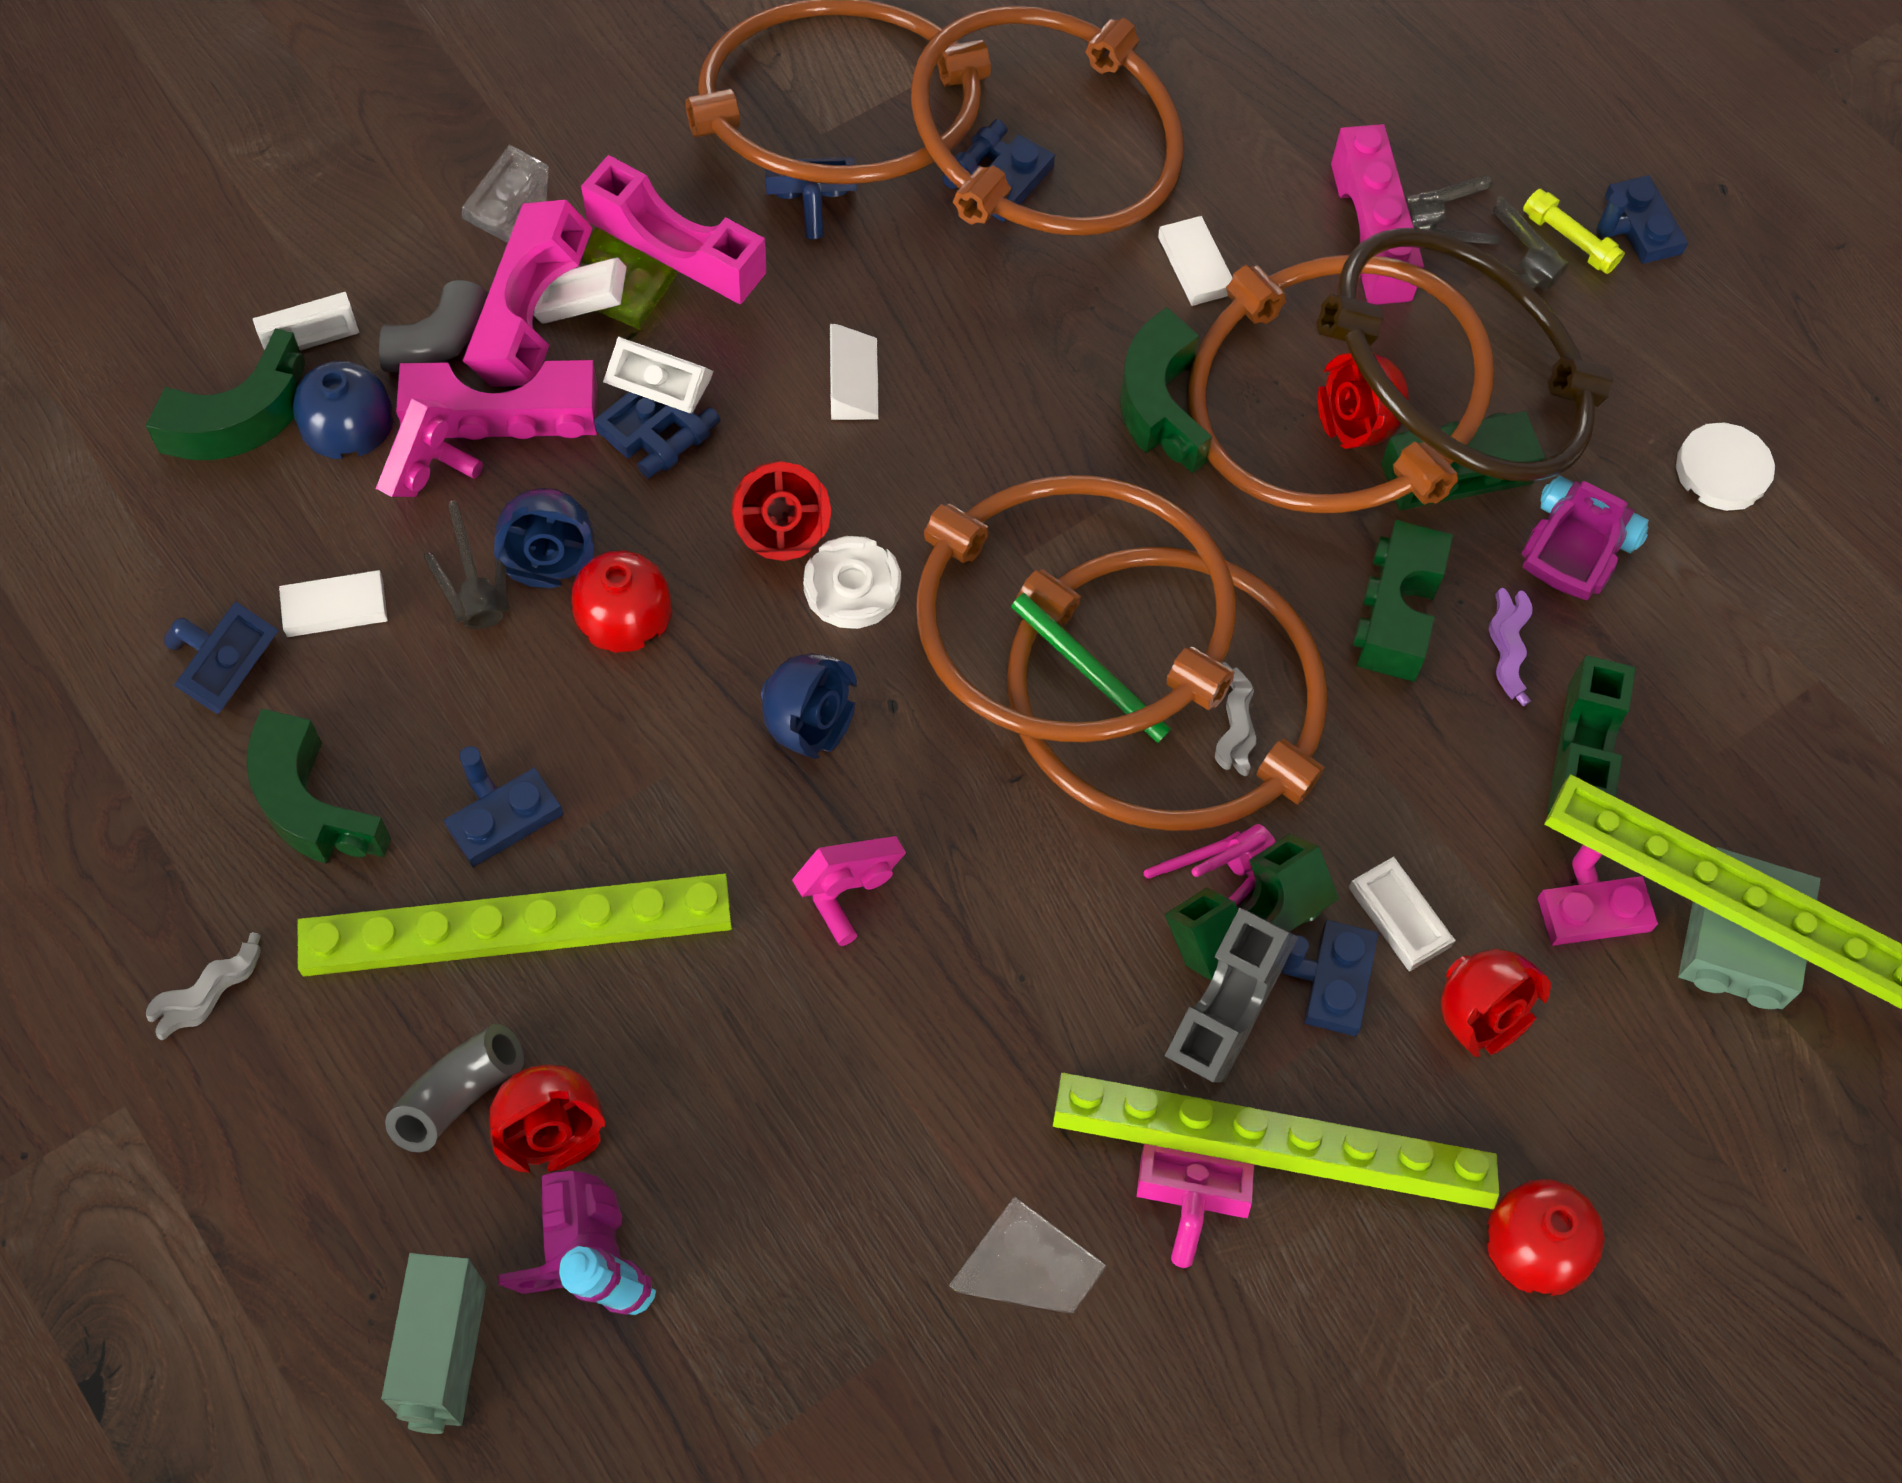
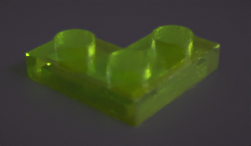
[581,227,679,329]

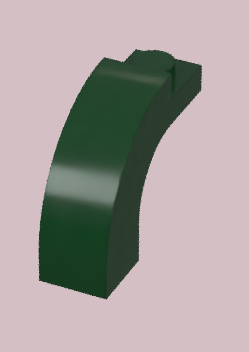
[1120,307,1212,474]
[145,328,305,460]
[247,708,391,864]

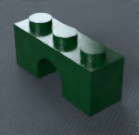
[1352,520,1453,682]
[1547,655,1636,814]
[1164,834,1339,980]

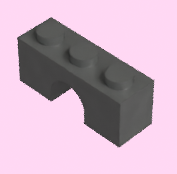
[1165,908,1298,1083]

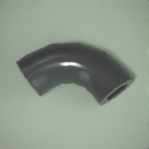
[379,280,488,372]
[385,1024,524,1152]

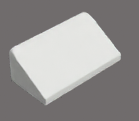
[830,324,878,420]
[603,337,713,414]

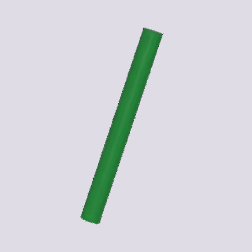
[1011,593,1171,744]

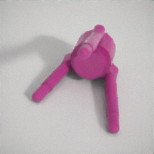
[1143,824,1276,906]

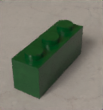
[1381,411,1545,511]

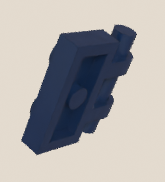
[942,119,1055,222]
[594,392,721,479]

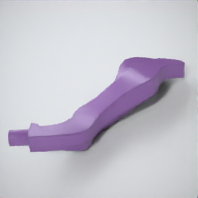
[1488,588,1533,707]

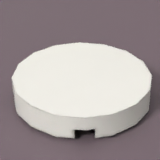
[1676,422,1775,511]
[803,536,901,629]

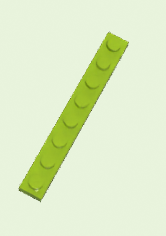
[1544,774,1902,1009]
[298,873,732,977]
[1053,1073,1499,1209]

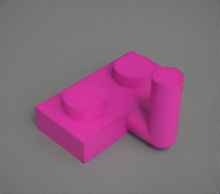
[376,398,483,497]
[792,836,906,946]
[1538,845,1658,946]
[1136,1144,1254,1268]

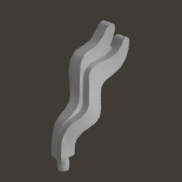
[1215,662,1256,776]
[146,932,261,1040]

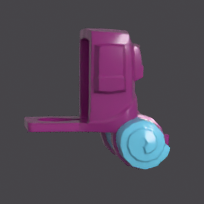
[1522,475,1649,601]
[498,1171,656,1315]

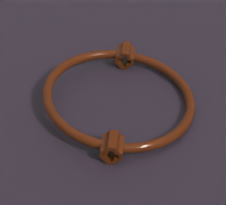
[685,0,991,184]
[911,6,1184,236]
[1188,255,1494,513]
[916,475,1236,742]
[1007,547,1327,831]

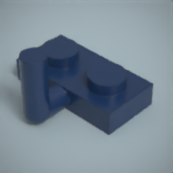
[765,157,857,239]
[1596,175,1688,264]
[164,601,279,714]
[444,746,563,868]
[1281,920,1378,1037]

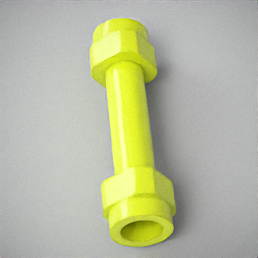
[1523,188,1625,274]

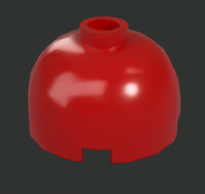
[1317,353,1409,449]
[731,460,832,561]
[572,550,672,653]
[1441,948,1551,1057]
[490,1064,605,1173]
[1487,1179,1605,1296]

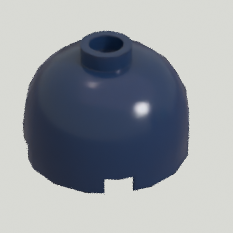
[293,361,393,459]
[494,488,594,588]
[761,653,857,759]

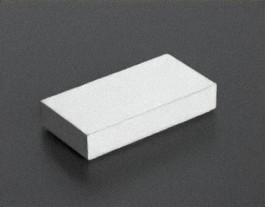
[1158,216,1232,306]
[533,257,627,324]
[253,292,359,351]
[279,570,388,637]
[1348,857,1456,972]

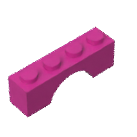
[1331,124,1424,305]
[581,155,766,305]
[463,200,593,387]
[396,360,598,440]

